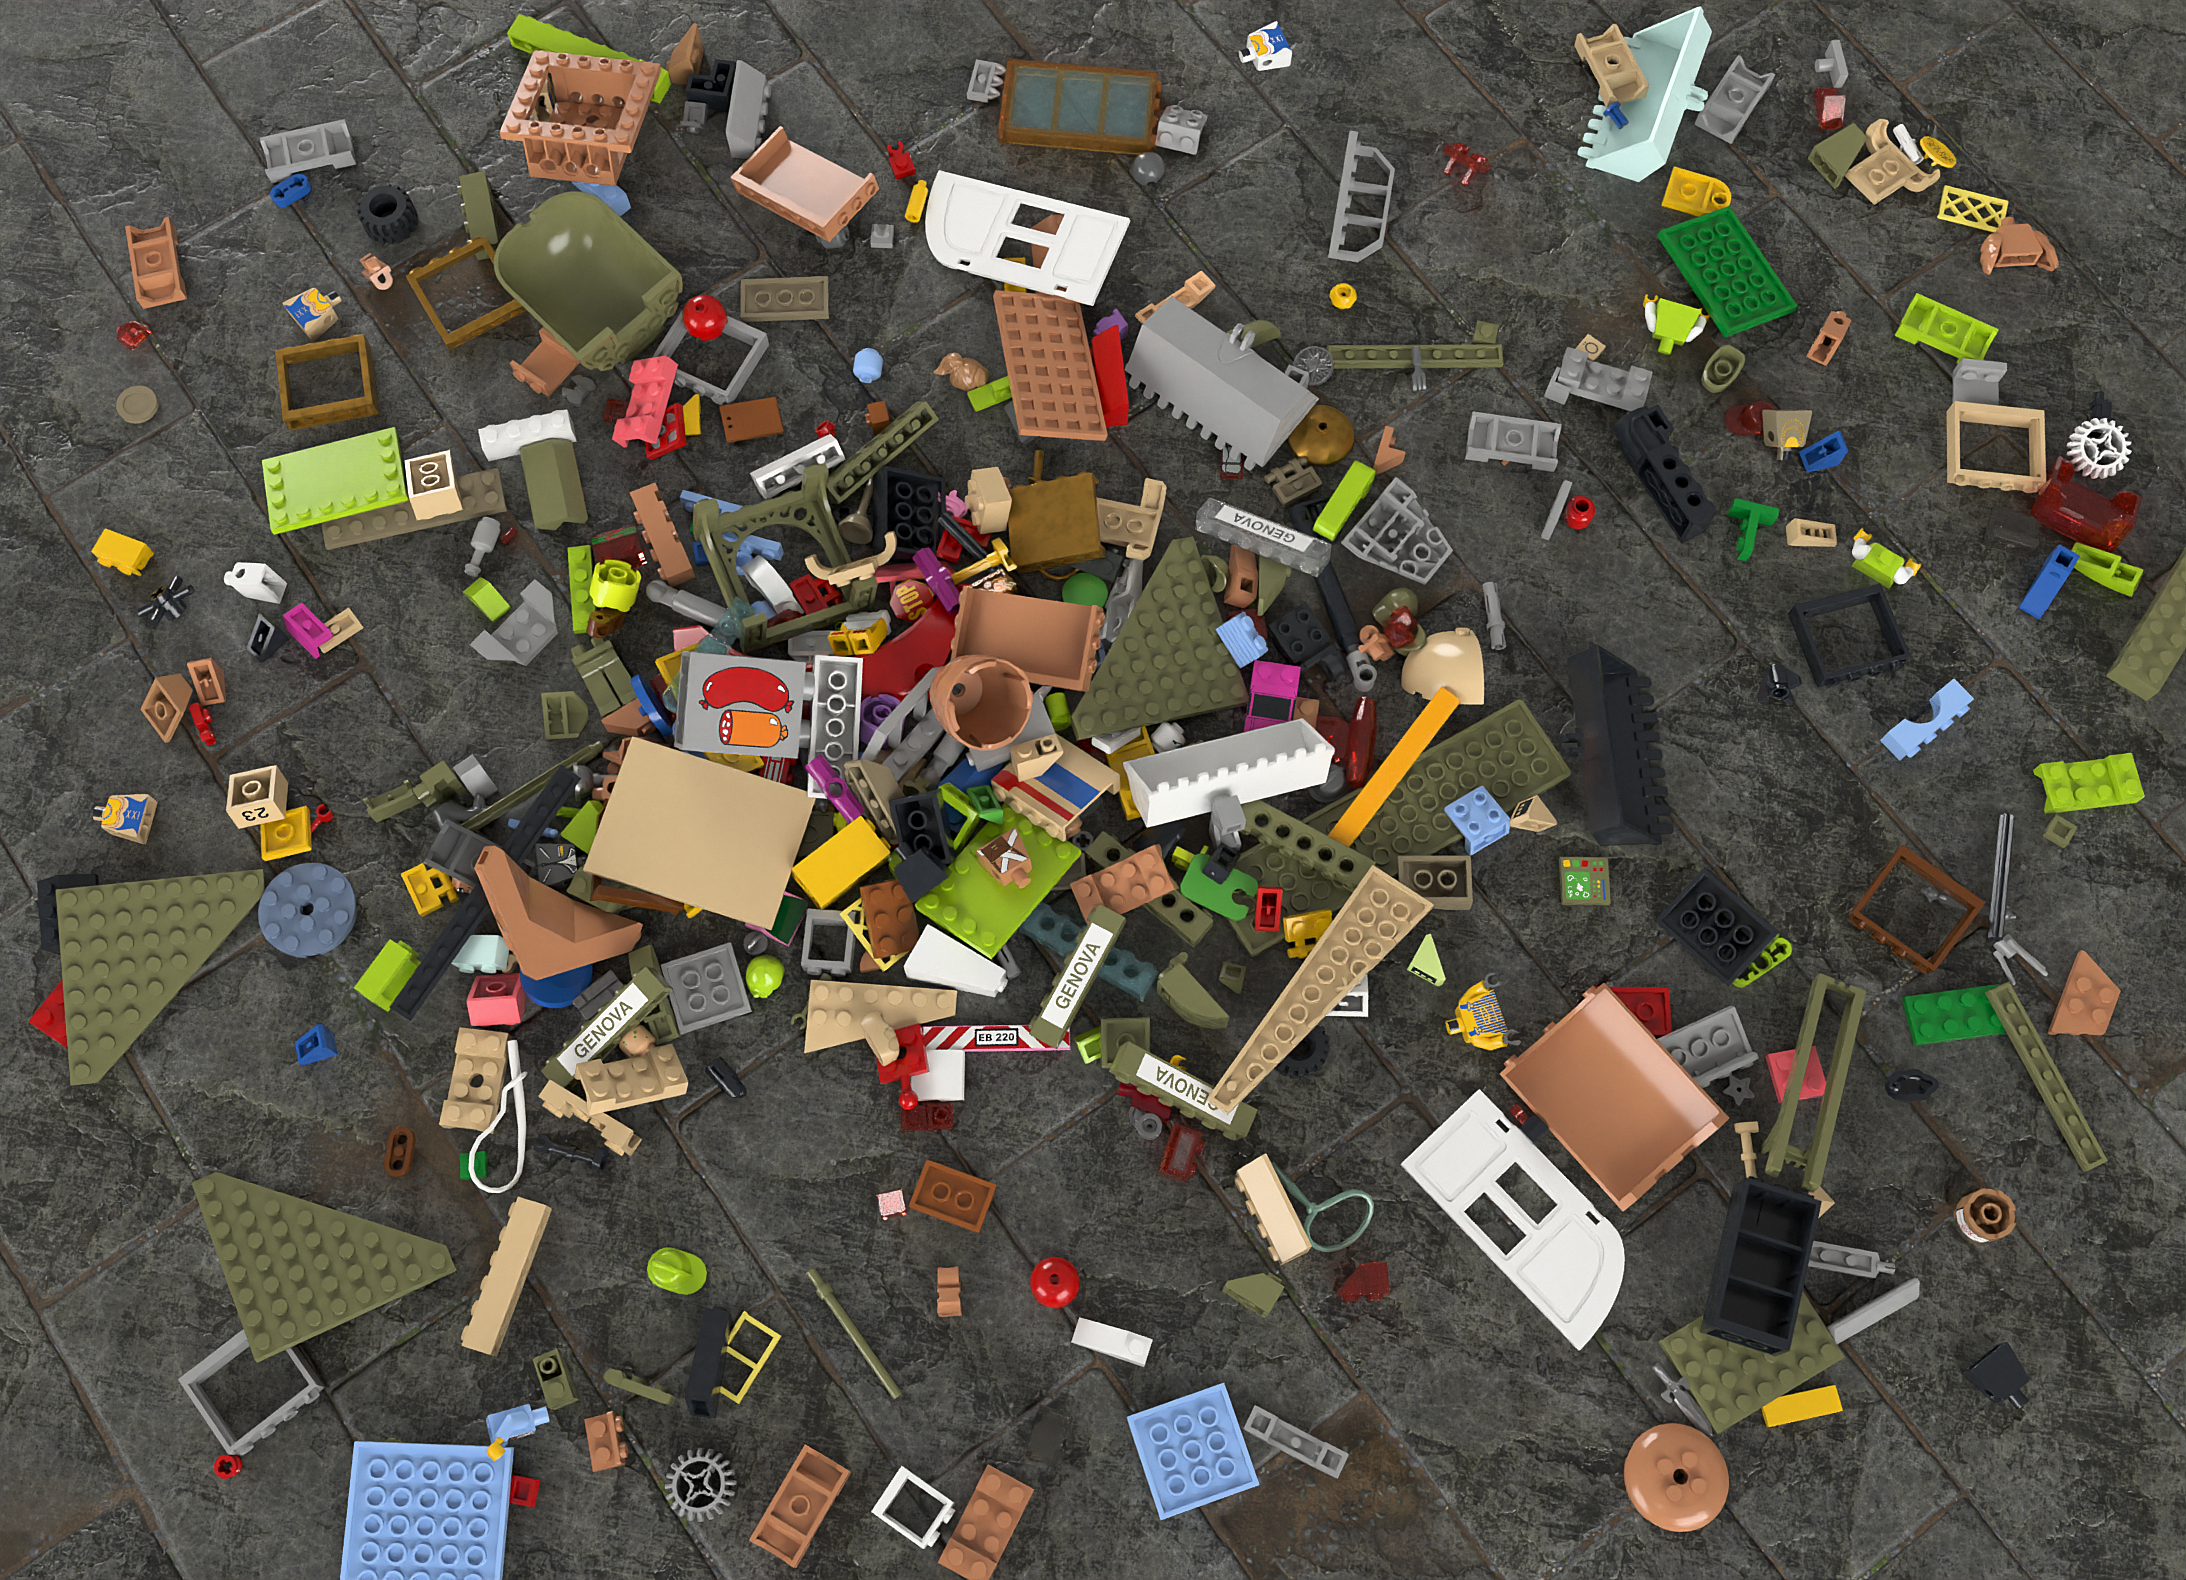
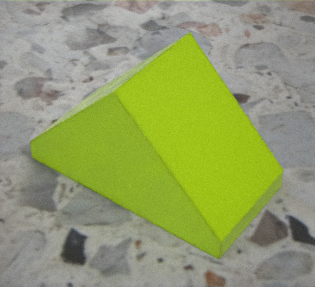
[463,577,511,623]

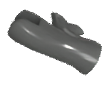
[433,792,490,839]

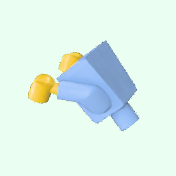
[486,1404,549,1461]

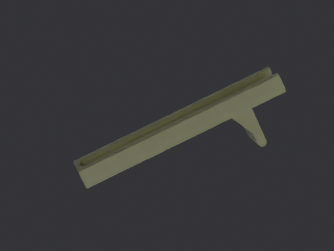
[1759,973,1866,1193]

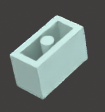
[451,935,509,973]

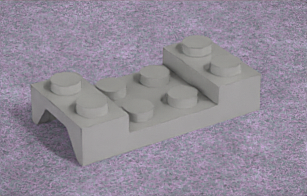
[1694,55,1775,144]
[260,119,356,183]
[1556,347,1653,411]
[1465,412,1561,472]

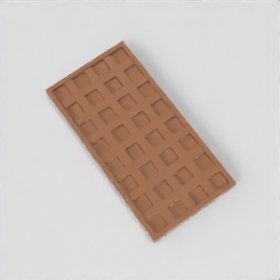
[993,290,1108,441]

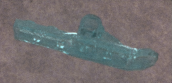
[662,597,756,715]

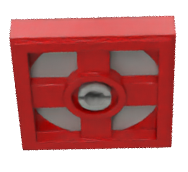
[645,403,687,460]

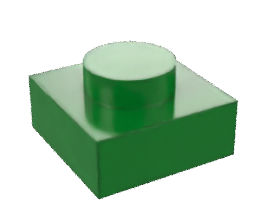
[460,1151,488,1180]

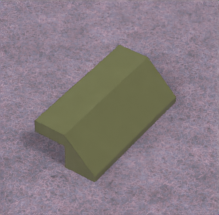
[519,439,588,530]

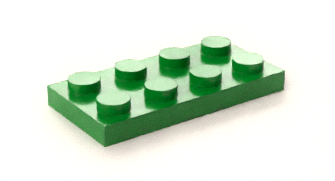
[1902,984,2007,1046]

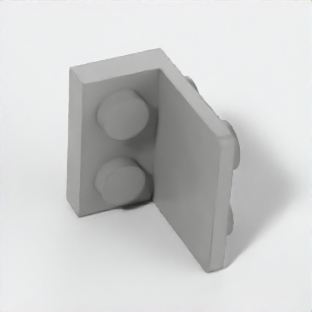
[1953,358,2007,406]

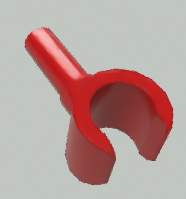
[311,804,333,834]

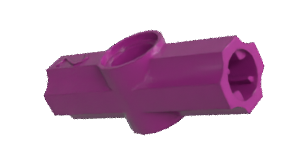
[912,547,960,614]
[804,754,865,824]

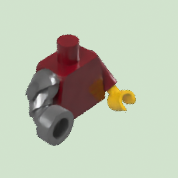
[1118,1055,1186,1140]

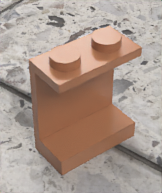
[510,327,580,397]

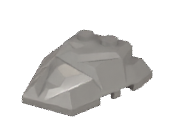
[1341,477,1453,585]

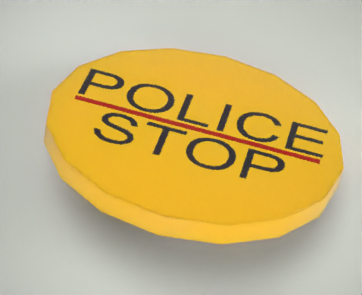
[1920,136,1956,168]

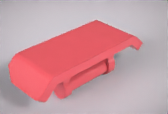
[873,561,956,596]

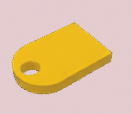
[1661,166,1731,217]

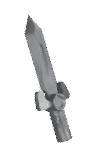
[1652,1362,1713,1436]

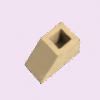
[1010,734,1063,782]

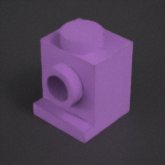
[1093,309,1128,340]

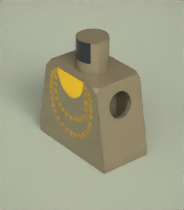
[1762,409,1812,460]

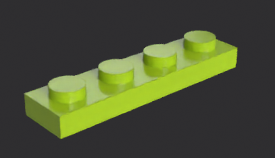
[567,545,597,634]

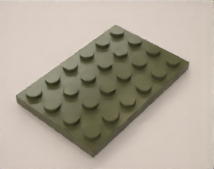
[1658,1292,1845,1434]

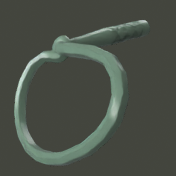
[1271,1162,1374,1252]

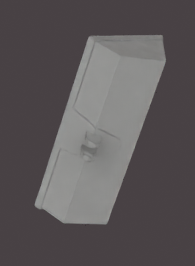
[1125,296,1319,470]

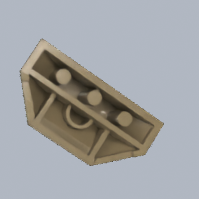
[844,759,905,845]

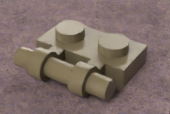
[1264,456,1323,507]

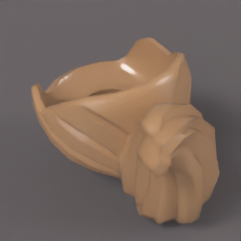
[933,352,989,392]

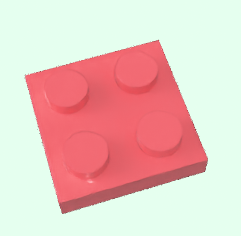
[1765,1046,1826,1104]

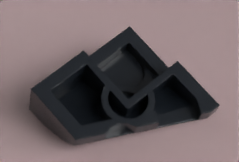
[1133,820,1186,860]

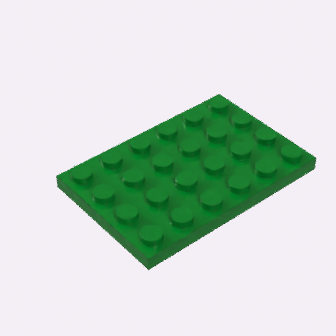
[1657,206,1798,338]

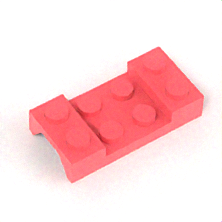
[612,356,678,448]

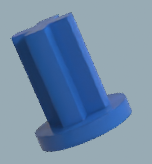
[1603,101,1629,130]

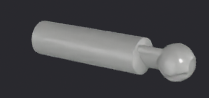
[646,580,741,639]
[918,733,966,791]

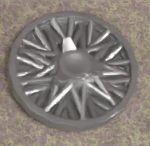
[1293,346,1334,386]

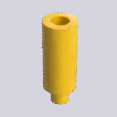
[905,180,928,222]

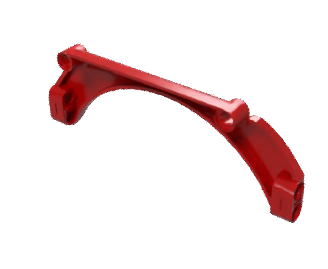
[673,583,970,720]

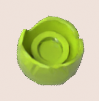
[746,954,785,998]

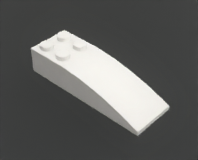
[807,655,863,799]

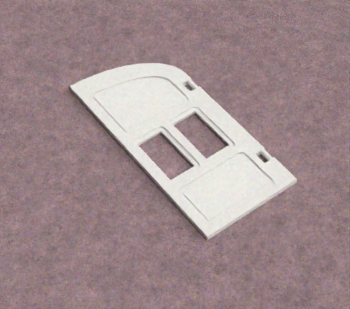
[925,170,1130,306]
[1400,1089,1625,1350]

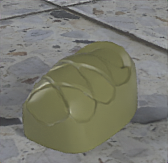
[1701,345,1745,393]

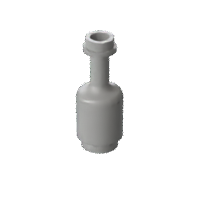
[464,517,501,577]

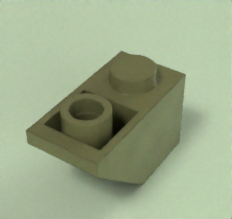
[533,1349,580,1410]

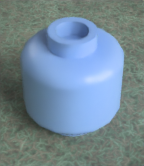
[853,348,883,383]

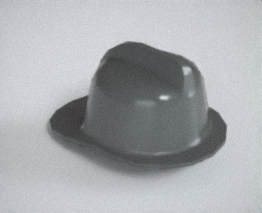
[1308,756,1359,803]

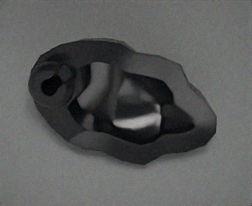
[1885,1069,1939,1103]

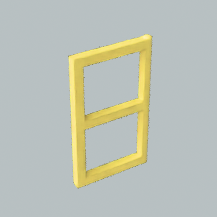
[720,1311,781,1404]

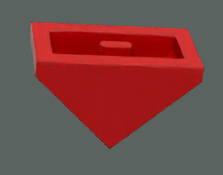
[1255,886,1283,932]

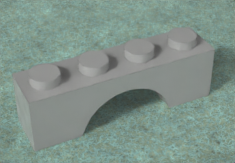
[1208,794,1246,852]

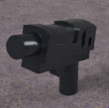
[2089,391,2127,438]

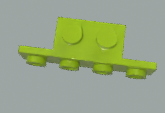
[967,376,1012,412]

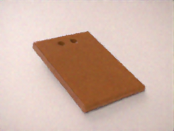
[719,397,784,443]

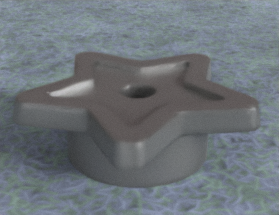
[1722,1075,1755,1107]

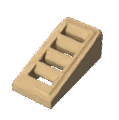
[1786,518,1837,547]

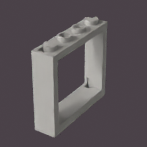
[652,299,769,405]
[178,1329,325,1456]

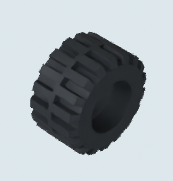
[357,183,418,245]

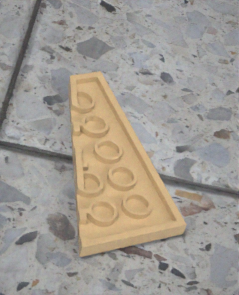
[804,980,957,1054]

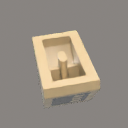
[1509,795,1557,832]

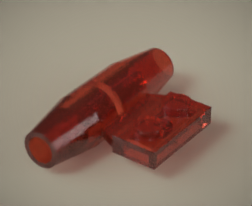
[1315,697,1377,788]

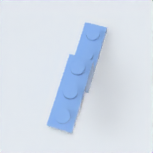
[680,490,784,561]

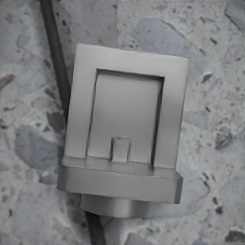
[680,101,708,134]

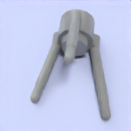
[1993,934,2048,985]

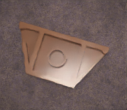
[2048,950,2121,1035]

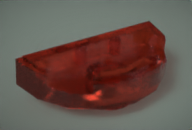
[767,609,803,628]

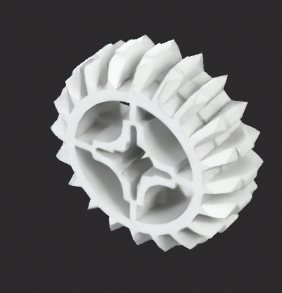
[2066,418,2132,479]

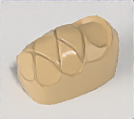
[861,1011,900,1066]

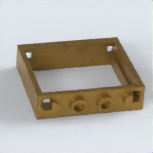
[406,236,527,351]
[275,334,379,431]

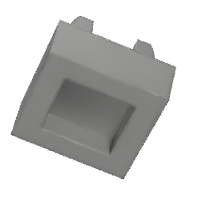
[870,224,894,248]

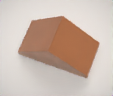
[187,658,226,706]

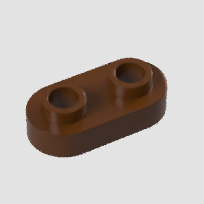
[384,1126,416,1178]

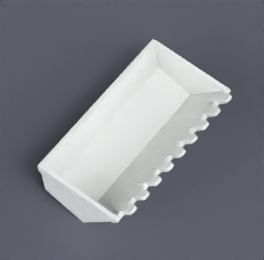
[1123,718,1335,827]

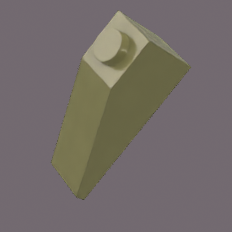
[1257,552,1291,616]

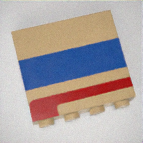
[991,734,1120,842]

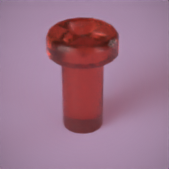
[500,527,517,545]

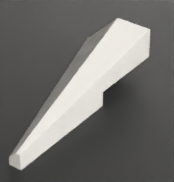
[1099,558,1143,650]

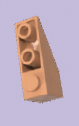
[1224,541,1259,609]

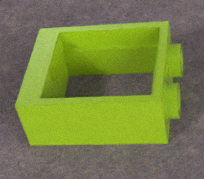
[938,782,981,856]
[354,939,421,1012]

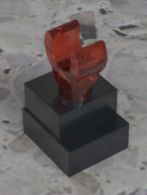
[1509,1104,1549,1145]

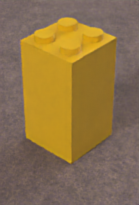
[791,815,891,910]

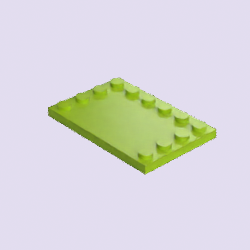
[262,427,409,535]
[915,803,1081,959]

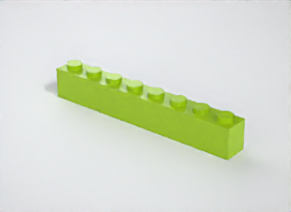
[507,14,671,104]

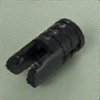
[705,1056,747,1098]

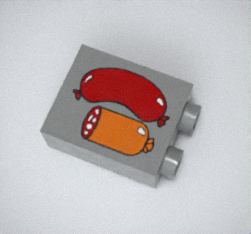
[674,651,815,758]

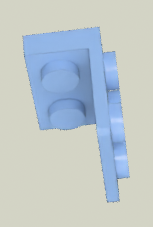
[1444,786,1510,856]

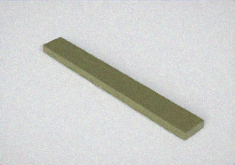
[1326,344,1504,369]
[1985,981,2108,1172]

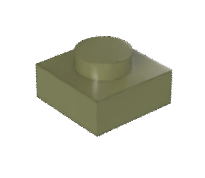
[1472,320,1499,344]
[2042,814,2077,848]

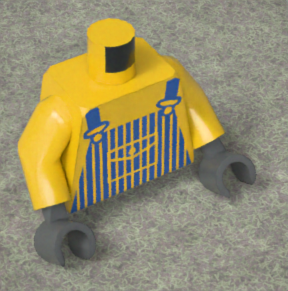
[1445,973,1521,1050]

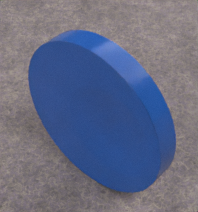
[630,674,673,737]
[520,964,592,1008]

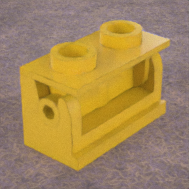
[91,528,154,576]

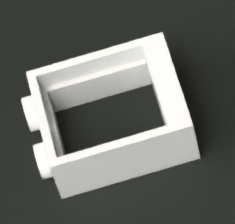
[871,1466,955,1549]

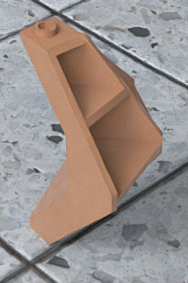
[474,846,643,980]

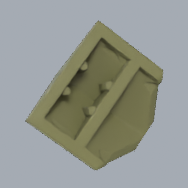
[541,691,589,740]

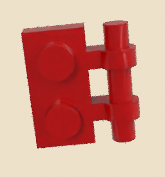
[789,574,843,615]

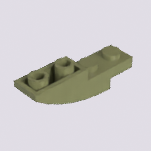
[628,944,681,1045]

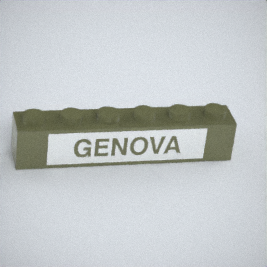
[1028,904,1127,1049]
[541,966,673,1092]
[1109,1042,1257,1140]

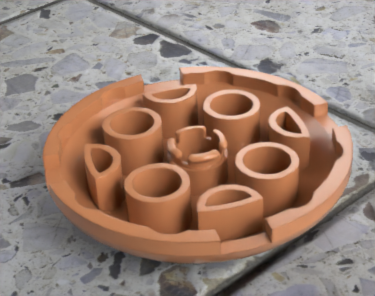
[1624,1423,1729,1532]

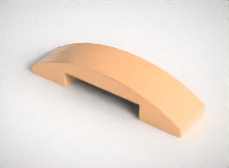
[1135,271,1216,324]

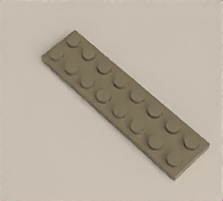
[322,468,507,550]

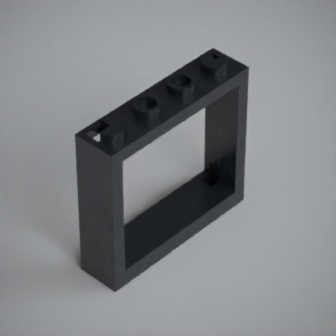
[1788,583,1911,688]

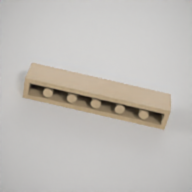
[461,1197,552,1357]

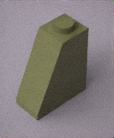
[1808,123,1867,189]

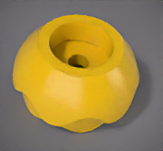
[1329,283,1357,309]

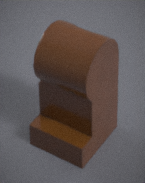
[586,607,626,638]

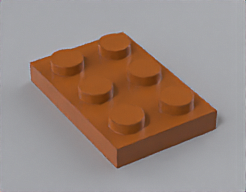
[859,879,920,959]
[908,1160,997,1234]

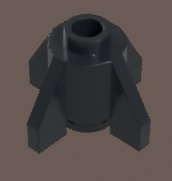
[1757,664,1802,705]

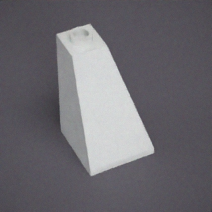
[904,924,1008,997]

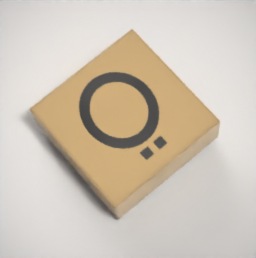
[1575,334,1606,361]

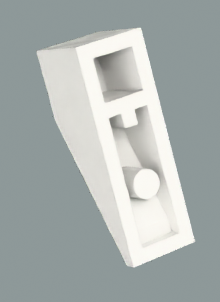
[1071,1317,1153,1367]

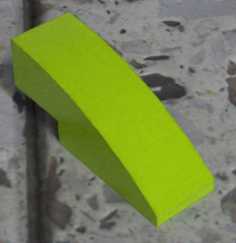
[2071,542,2144,597]

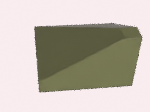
[1219,961,1246,994]

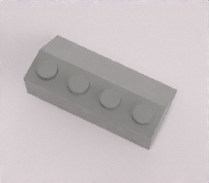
[726,60,771,159]

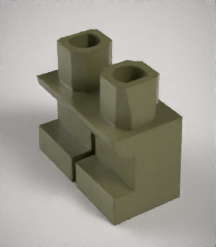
[412,760,469,809]

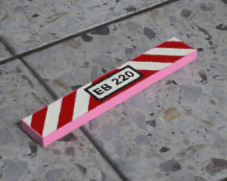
[923,1025,1070,1052]

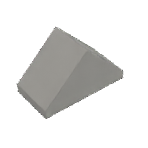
[453,754,499,800]

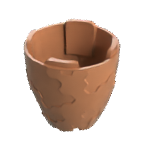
[930,654,1033,751]

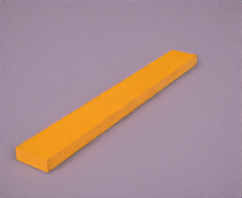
[1328,687,1461,848]

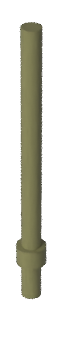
[806,1268,902,1400]

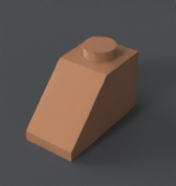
[601,698,656,737]

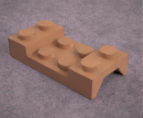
[125,217,187,309]
[1070,844,1179,925]
[749,1444,851,1568]
[938,1465,1034,1580]

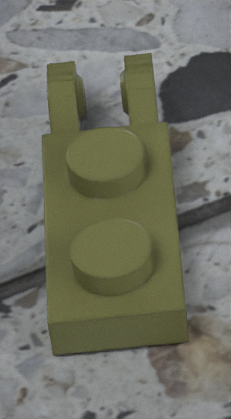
[603,1368,676,1406]

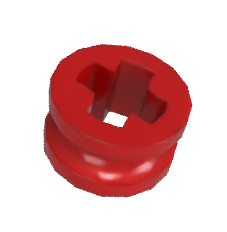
[214,1454,242,1479]

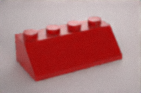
[1089,325,1129,427]

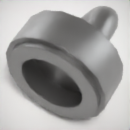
[744,931,769,956]

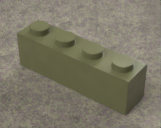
[457,171,501,260]

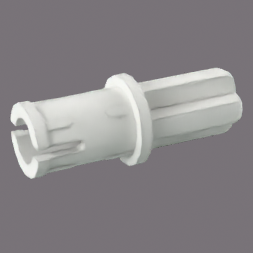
[1893,124,1924,165]

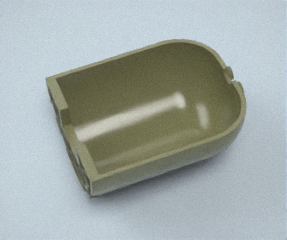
[494,191,683,371]

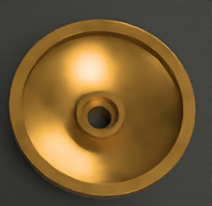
[1288,405,1354,466]

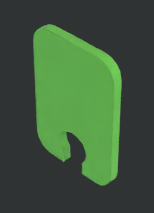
[1180,853,1258,921]

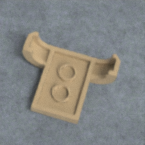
[1845,119,1940,205]
[1096,478,1167,561]
[805,531,897,587]

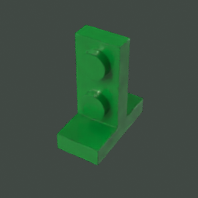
[1727,498,1779,562]

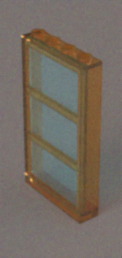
[998,59,1162,155]

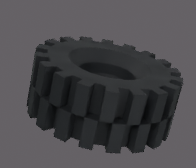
[1274,1024,1330,1079]

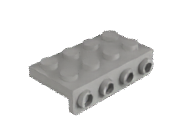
[1657,1006,1759,1088]

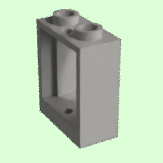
[801,909,858,977]

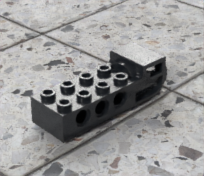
[1612,405,1717,544]

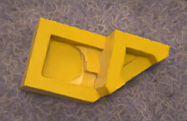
[683,394,701,436]

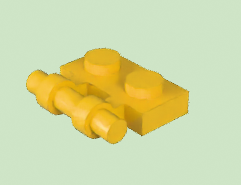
[401,863,459,917]
[1283,908,1332,959]

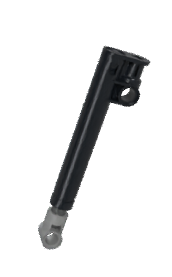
[1288,497,1377,692]

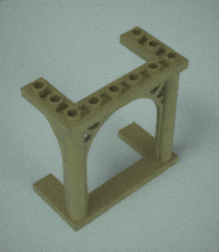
[693,463,878,654]

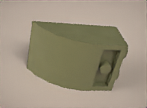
[1156,952,1229,1029]

